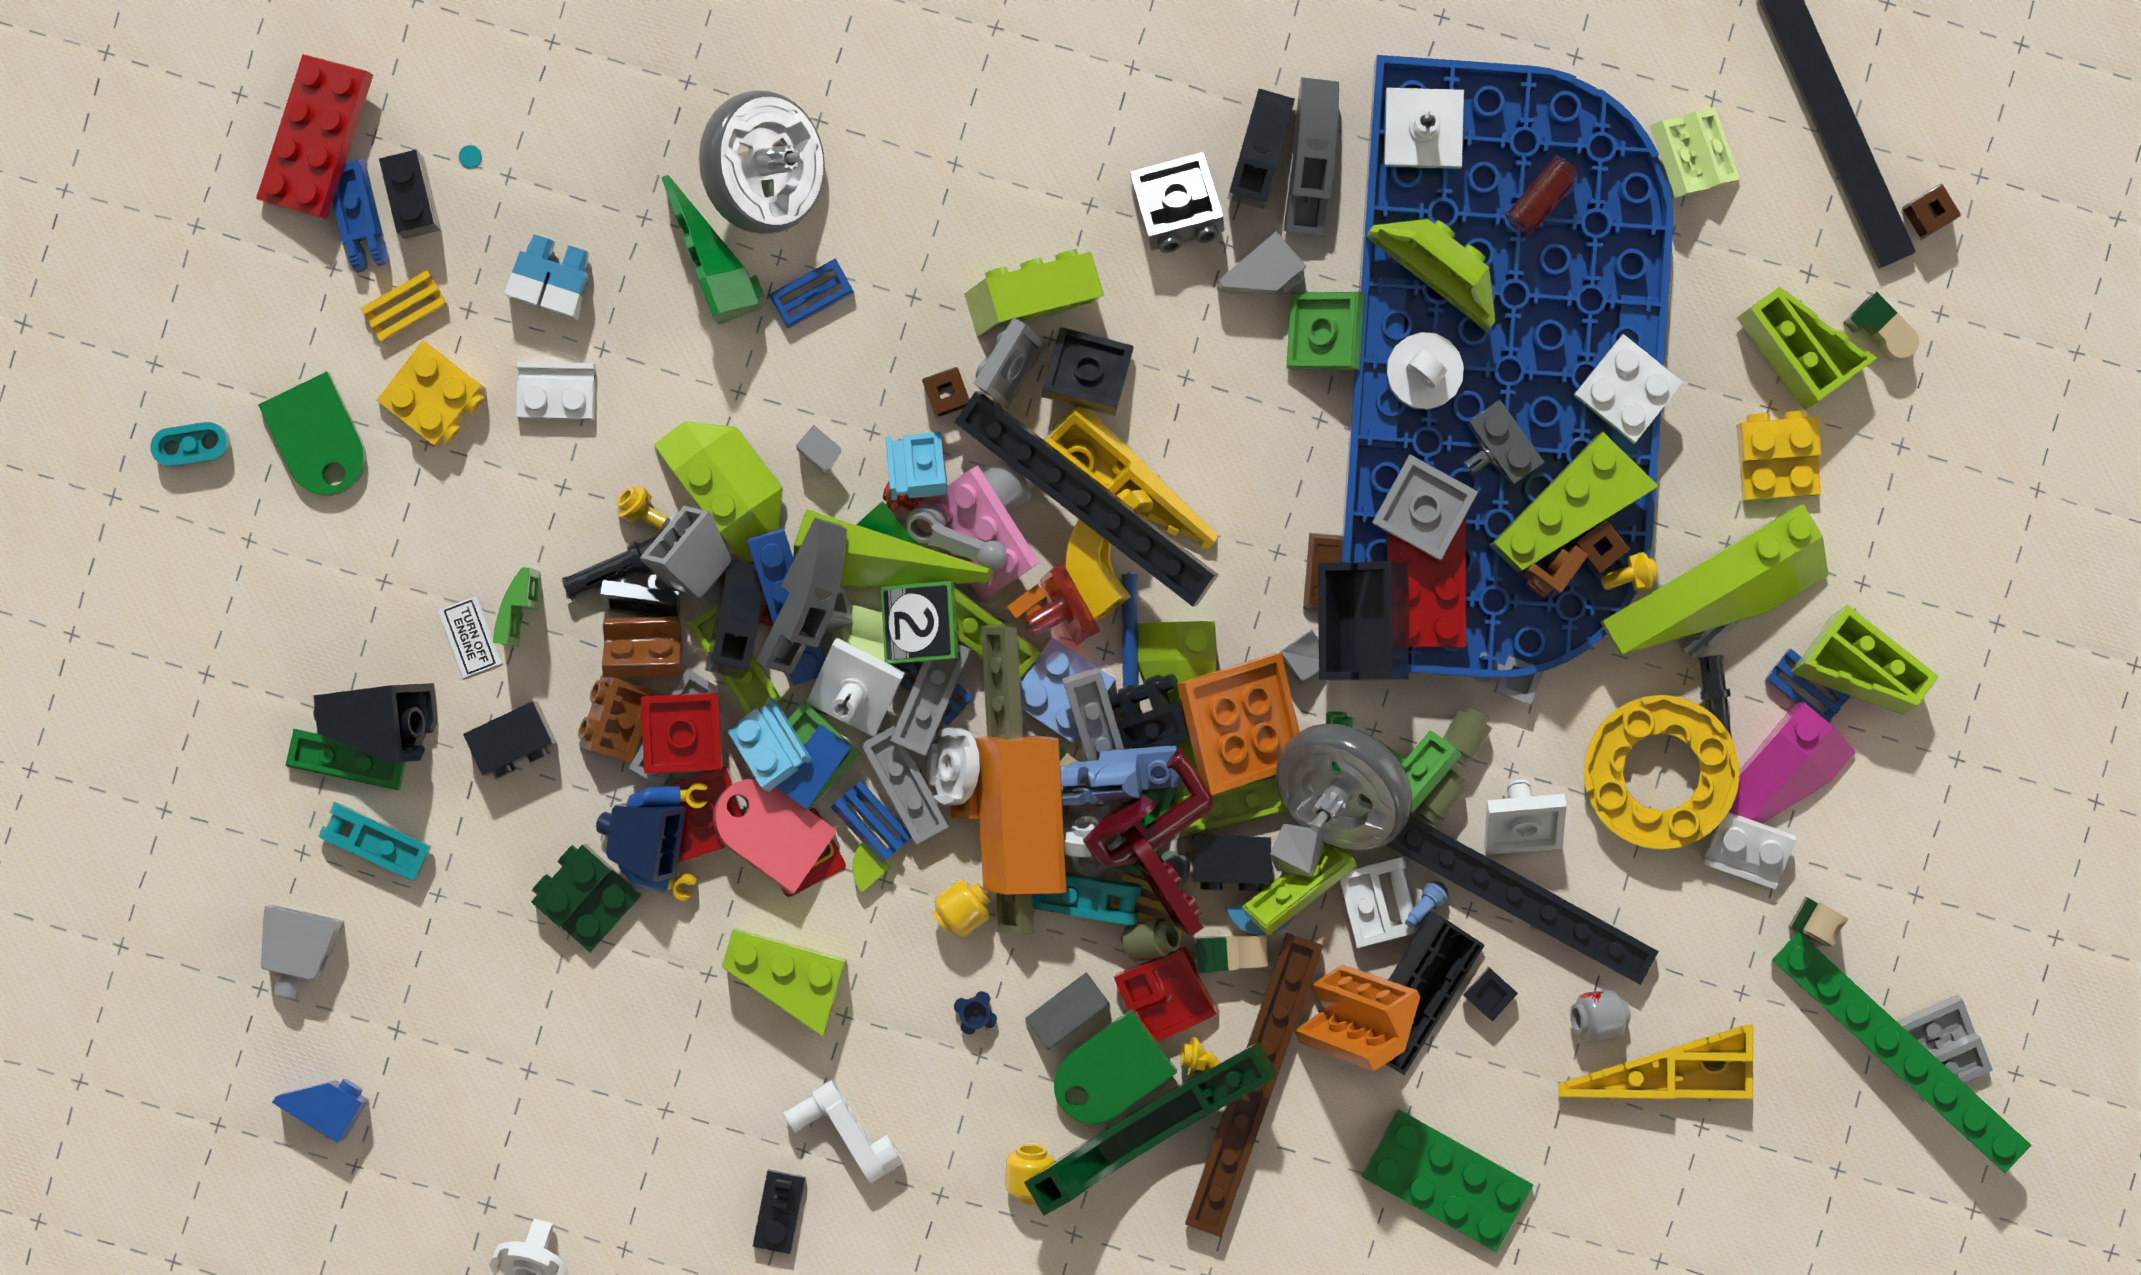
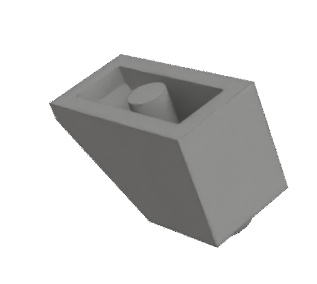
[1216,231,1306,295]

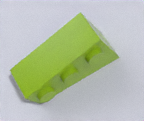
[964,249,1104,337]
[1737,287,1877,410]
[1790,605,1939,715]
[722,928,847,1036]

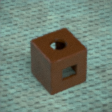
[1902,184,1961,240]
[922,367,970,418]
[1572,519,1630,574]

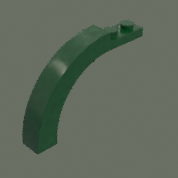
[1024,1042,1278,1216]

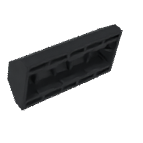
[1386,911,1485,1075]

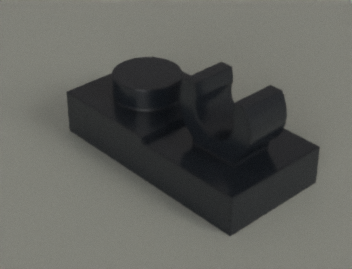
[600,574,680,617]
[752,1169,806,1254]

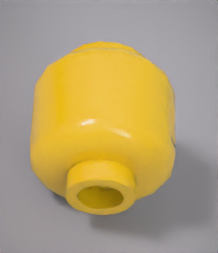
[932,880,991,937]
[1005,1144,1055,1205]

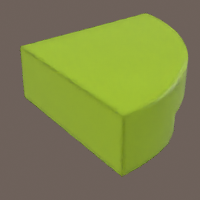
[852,842,891,893]

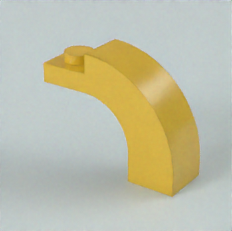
[1066,489,1153,622]

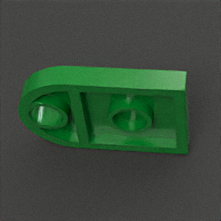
[258,371,366,496]
[1054,1009,1178,1124]

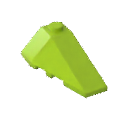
[1138,621,1216,772]

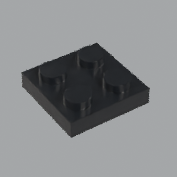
[1041,327,1134,416]

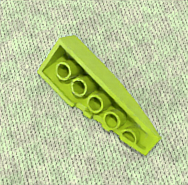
[1601,503,1829,655]

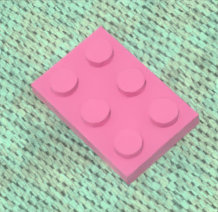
[923,466,1040,602]

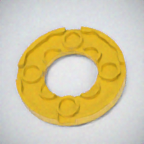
[1584,695,1740,849]

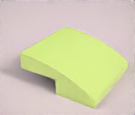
[1651,108,1740,198]

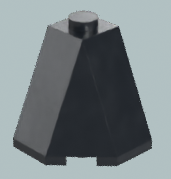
[313,683,438,763]

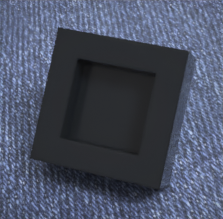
[1463,967,1518,1022]

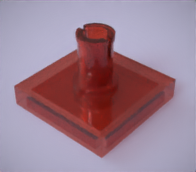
[1024,563,1101,647]

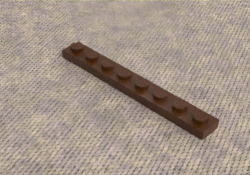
[1185,932,1323,1237]

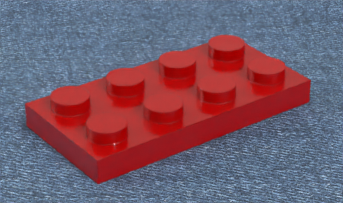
[256,54,373,220]
[1387,493,1466,647]

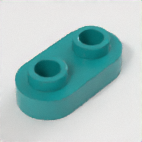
[150,422,230,467]

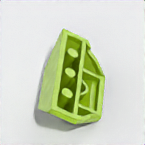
[1366,219,1495,332]
[654,421,783,564]

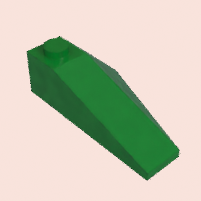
[661,175,765,324]

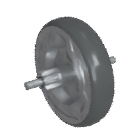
[699,91,825,234]
[1275,724,1412,851]

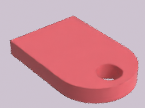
[713,779,837,894]

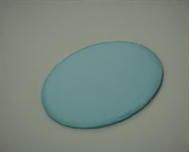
[459,145,482,168]

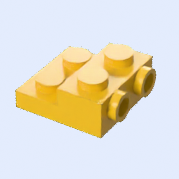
[376,340,485,448]
[1736,410,1821,501]

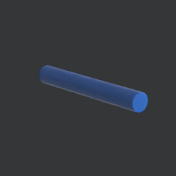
[1122,574,1138,687]

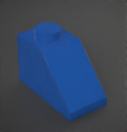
[272,1079,369,1143]

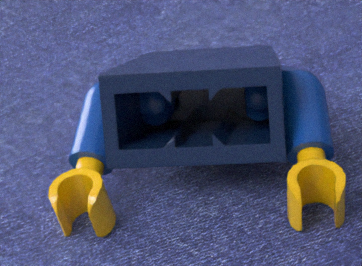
[596,782,708,901]

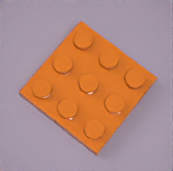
[1177,653,1300,795]

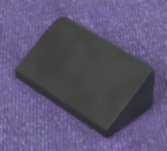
[1025,972,1110,1050]

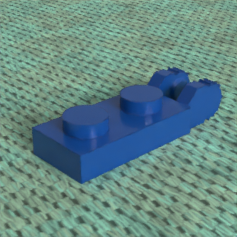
[333,159,389,273]

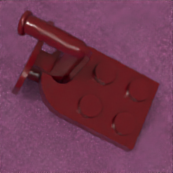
[1083,749,1213,936]

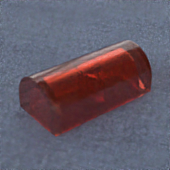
[1506,156,1578,237]

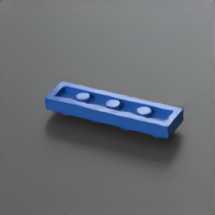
[747,528,825,686]

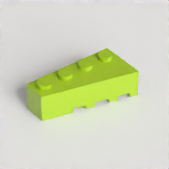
[1490,432,1658,572]

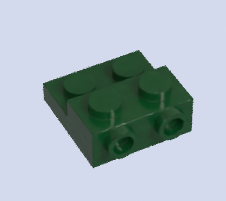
[531,844,643,952]

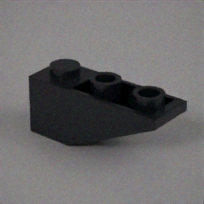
[1227,88,1295,209]
[705,560,763,679]

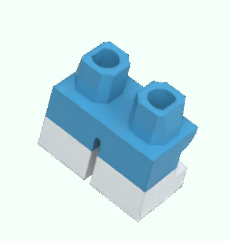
[504,234,590,321]

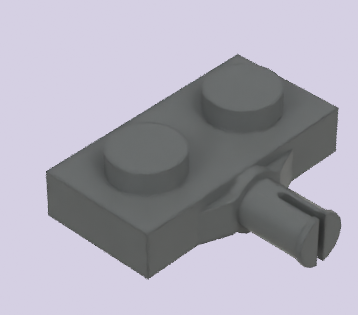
[1463,400,1544,486]

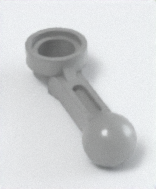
[906,504,1007,571]

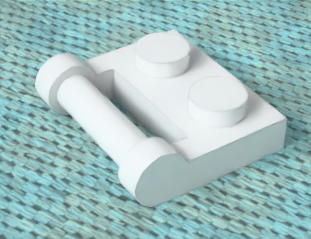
[1339,856,1422,948]

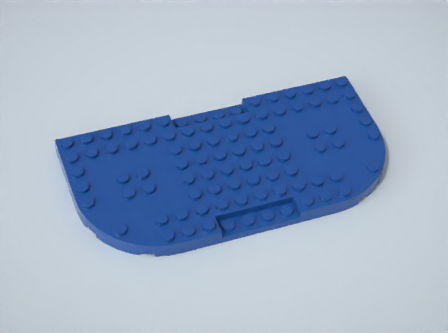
[1341,55,1673,678]

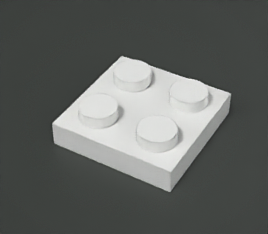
[1573,334,1683,443]

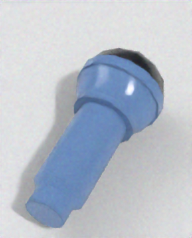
[1405,881,1449,929]

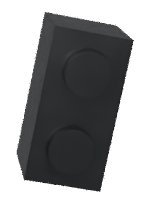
[379,150,441,239]
[463,701,557,779]
[1192,835,1271,891]

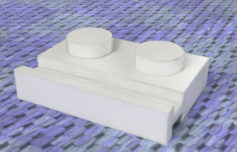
[516,362,595,420]
[1703,812,1796,890]

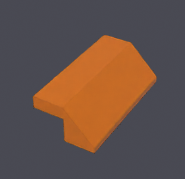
[975,735,1066,895]
[1294,965,1420,1072]

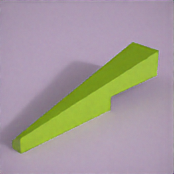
[794,509,993,587]

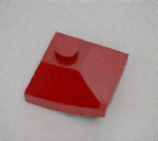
[1114,946,1219,1042]

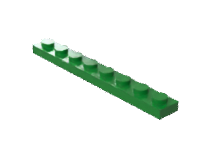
[1772,932,2032,1173]

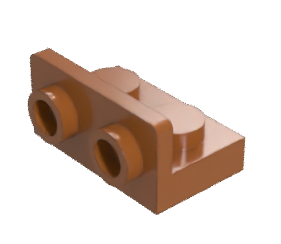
[1522,546,1589,598]
[602,616,683,677]
[578,673,655,763]

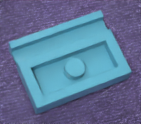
[886,432,947,500]
[727,698,812,792]

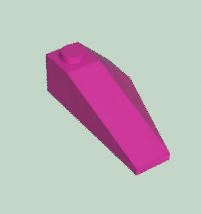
[1712,702,1855,832]

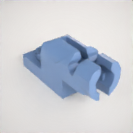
[1060,745,1181,806]

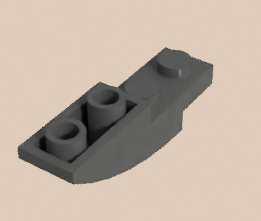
[1283,77,1339,236]
[756,518,847,674]

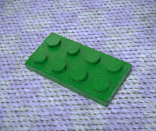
[1361,1109,1533,1252]

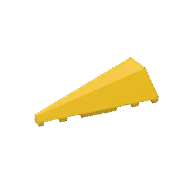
[1043,406,1217,550]
[1558,1024,1754,1099]

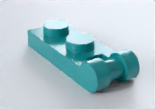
[318,801,432,881]
[1032,873,1141,925]

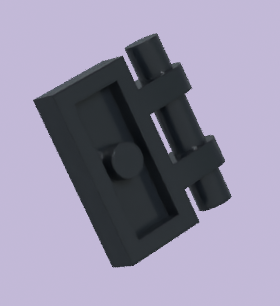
[1109,674,1190,749]

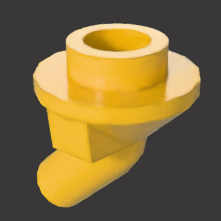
[617,486,670,530]
[1601,552,1658,591]
[1180,1037,1221,1076]

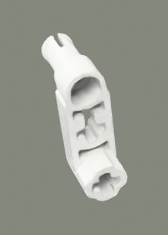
[783,1079,904,1184]

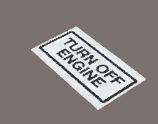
[438,596,502,678]

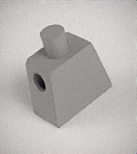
[640,506,731,601]
[261,905,344,999]

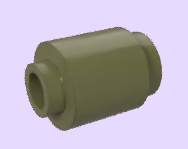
[1443,707,1492,766]
[1415,769,1467,825]
[1121,918,1181,961]

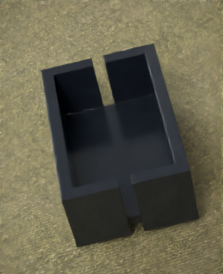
[1318,561,1409,681]

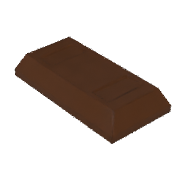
[1303,533,1342,610]

